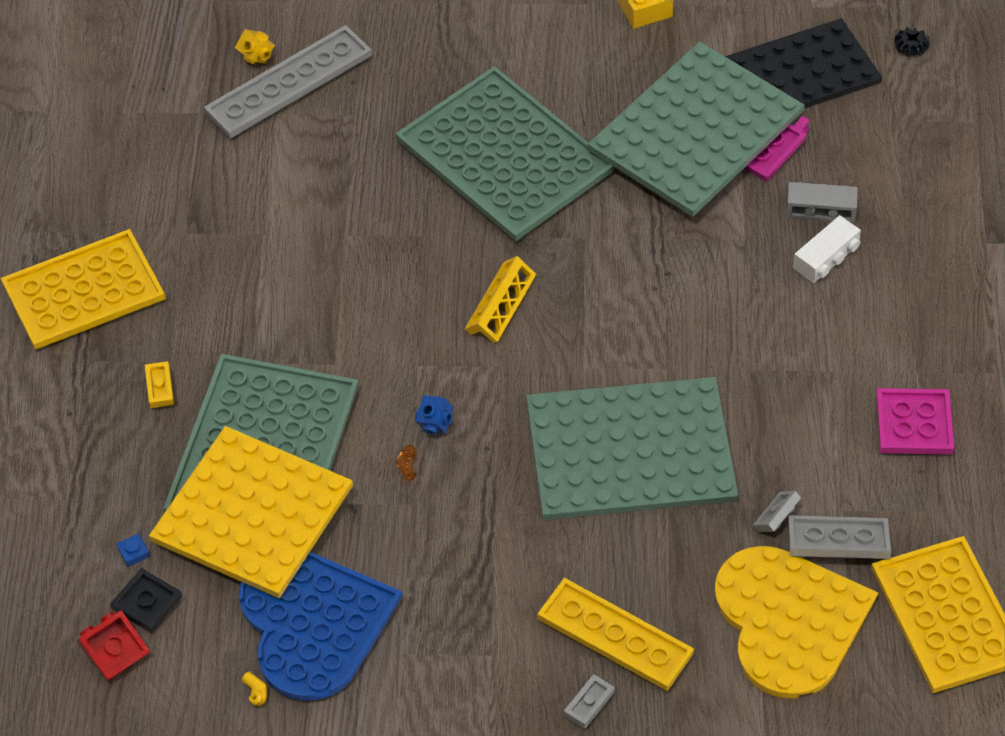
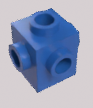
[416,395,454,435]

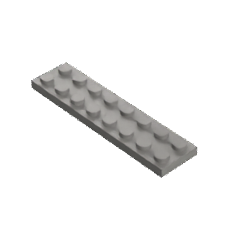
[204,25,372,139]

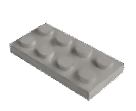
[788,515,891,559]

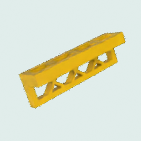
[465,256,536,343]

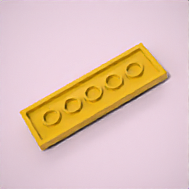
[537,578,694,691]

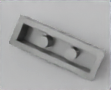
[786,182,858,223]

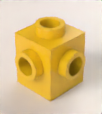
[235,29,275,64]

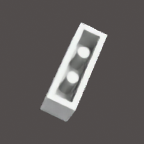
[793,215,861,283]

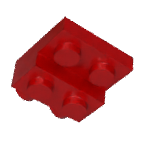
[77,610,150,682]

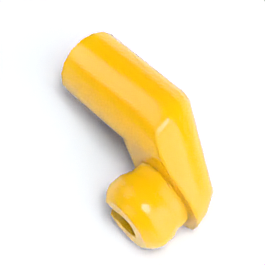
[242,671,267,706]

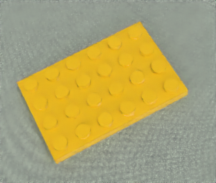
[1,229,166,350]
[871,536,1005,694]

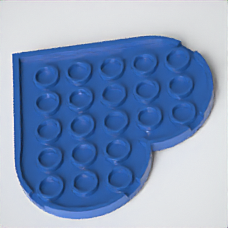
[239,552,403,701]

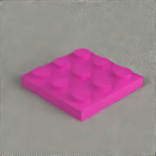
[876,388,954,454]

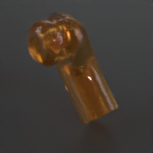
[396,445,417,481]

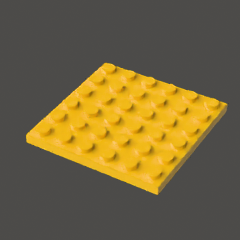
[149,426,353,599]

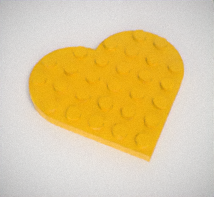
[715,546,879,698]

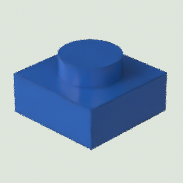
[116,533,150,567]

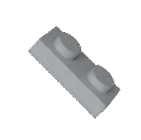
[753,491,801,532]
[564,674,615,729]

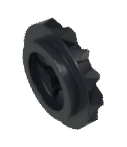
[894,27,929,56]

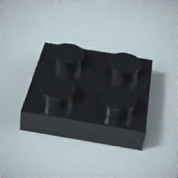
[110,568,182,633]

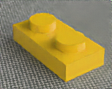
[145,361,174,408]

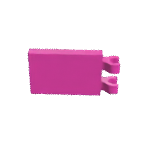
[744,116,810,182]

